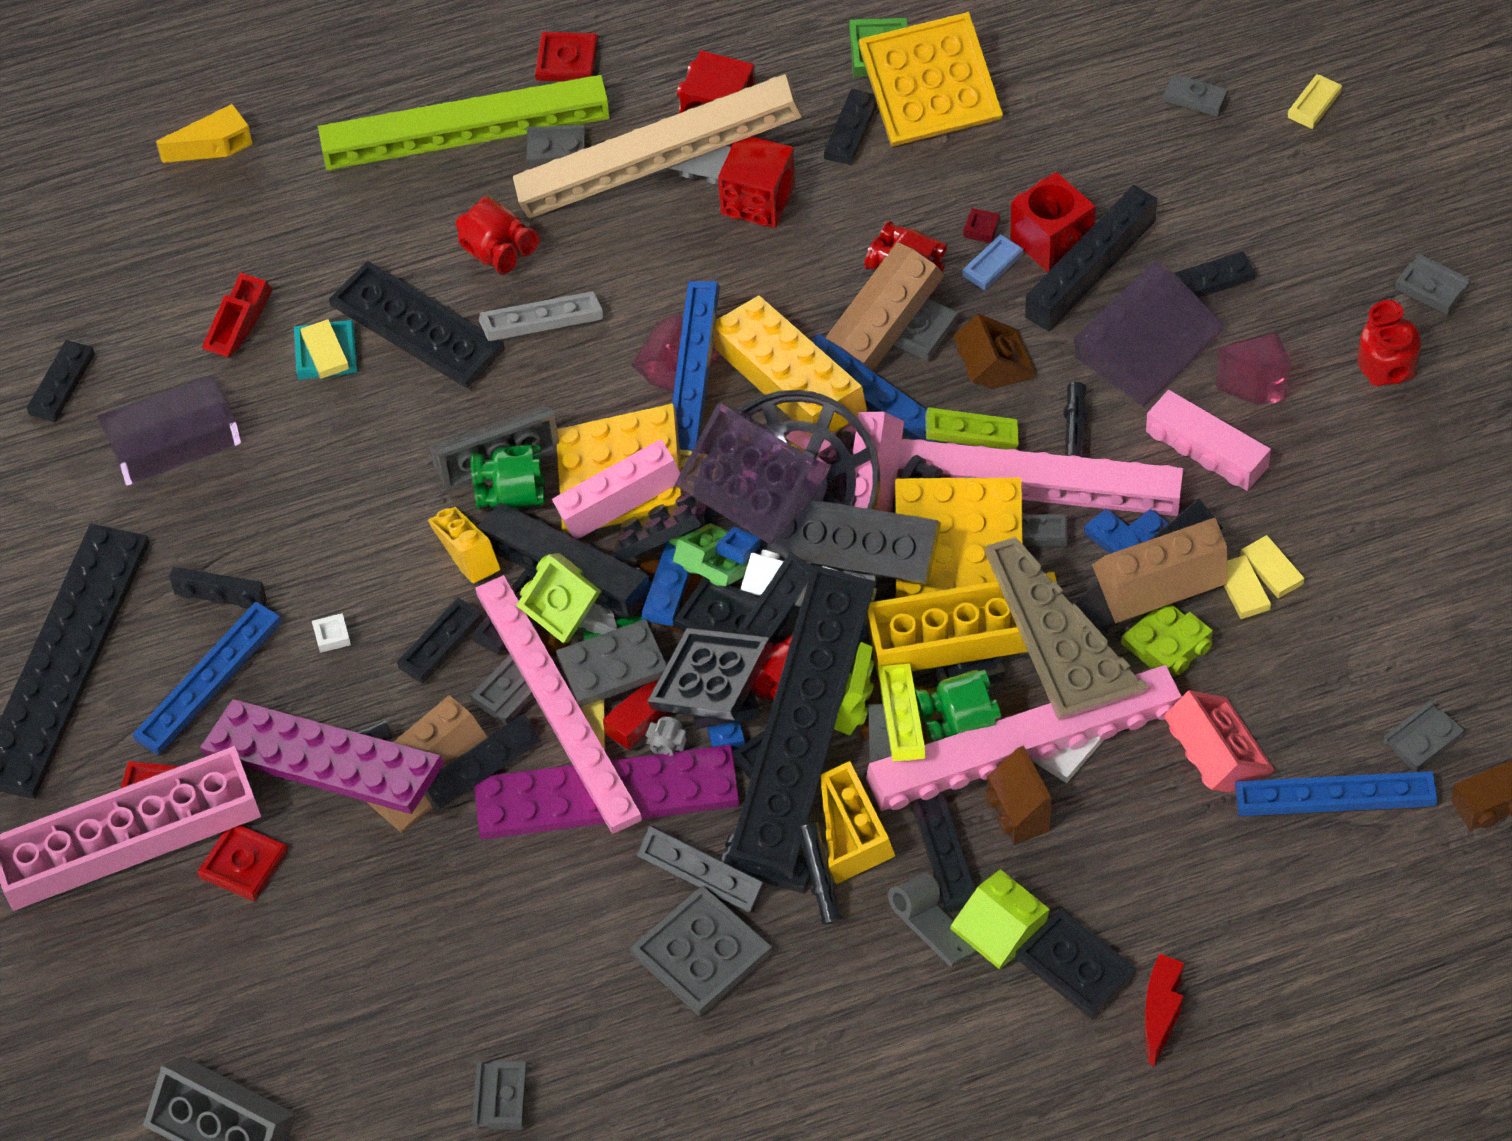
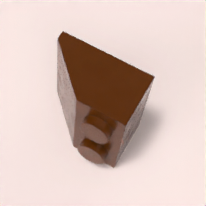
[953,314,1037,389]
[984,745,1051,845]

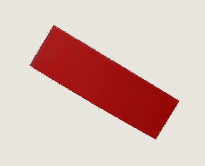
[201,272,273,358]
[603,680,674,750]
[1144,953,1184,1067]

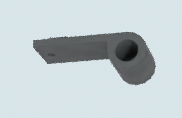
[888,872,979,967]

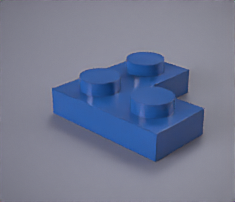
[1084,508,1168,554]

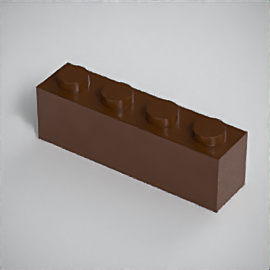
[1451,760,1512,831]

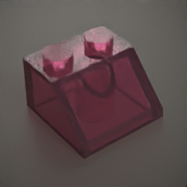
[631,313,719,392]
[1216,333,1291,405]

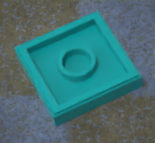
[294,320,358,380]

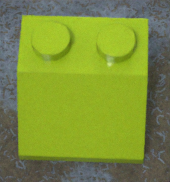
[950,869,1050,970]

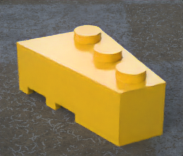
[820,761,895,884]

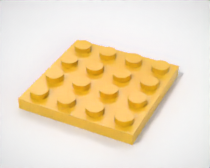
[858,12,1003,147]
[557,404,683,535]
[895,477,1022,598]

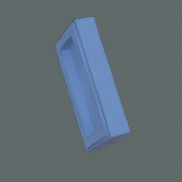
[962,234,1023,291]

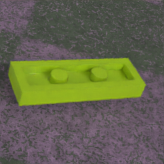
[925,407,1019,450]

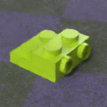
[516,553,601,643]
[1121,604,1213,677]
[834,642,874,735]

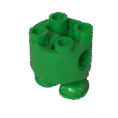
[471,444,546,510]
[915,669,1001,743]

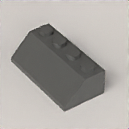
[430,406,559,491]
[143,1056,296,1141]

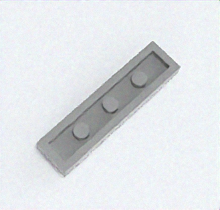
[479,291,603,341]

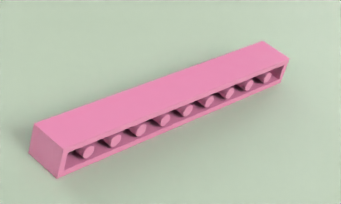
[897,439,1183,516]
[866,665,1182,811]

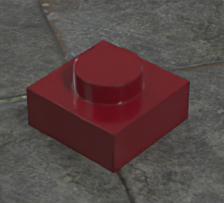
[963,208,1000,243]

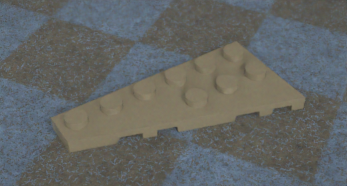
[984,537,1149,721]

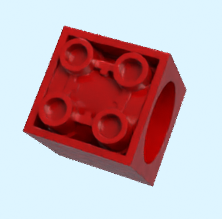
[677,50,756,114]
[718,137,795,228]
[1010,172,1096,273]

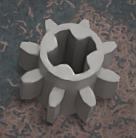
[645,717,687,756]

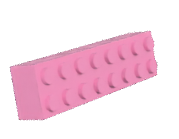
[0,746,261,911]

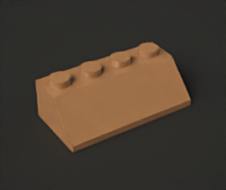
[825,242,945,372]
[1092,518,1227,624]
[367,695,487,833]

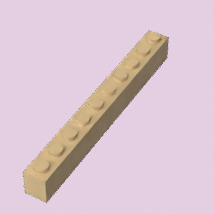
[513,74,802,219]

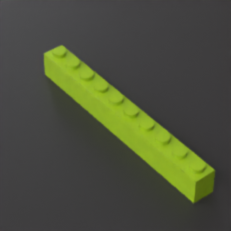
[318,75,610,171]

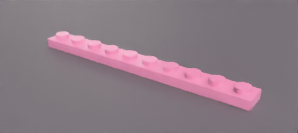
[475,575,642,834]

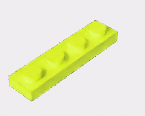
[878,663,925,762]

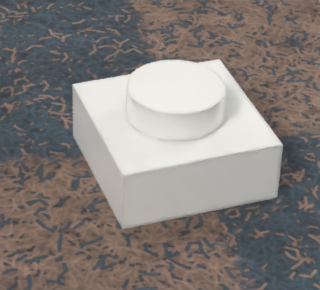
[312,613,351,653]

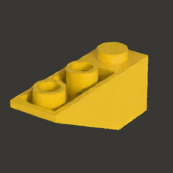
[156,104,253,163]
[428,507,500,584]

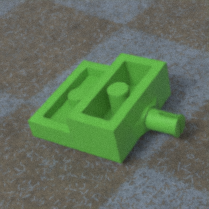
[849,18,907,77]
[668,523,750,587]

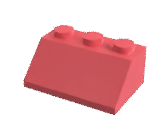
[1163,690,1275,793]

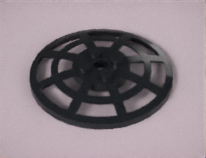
[699,390,880,567]

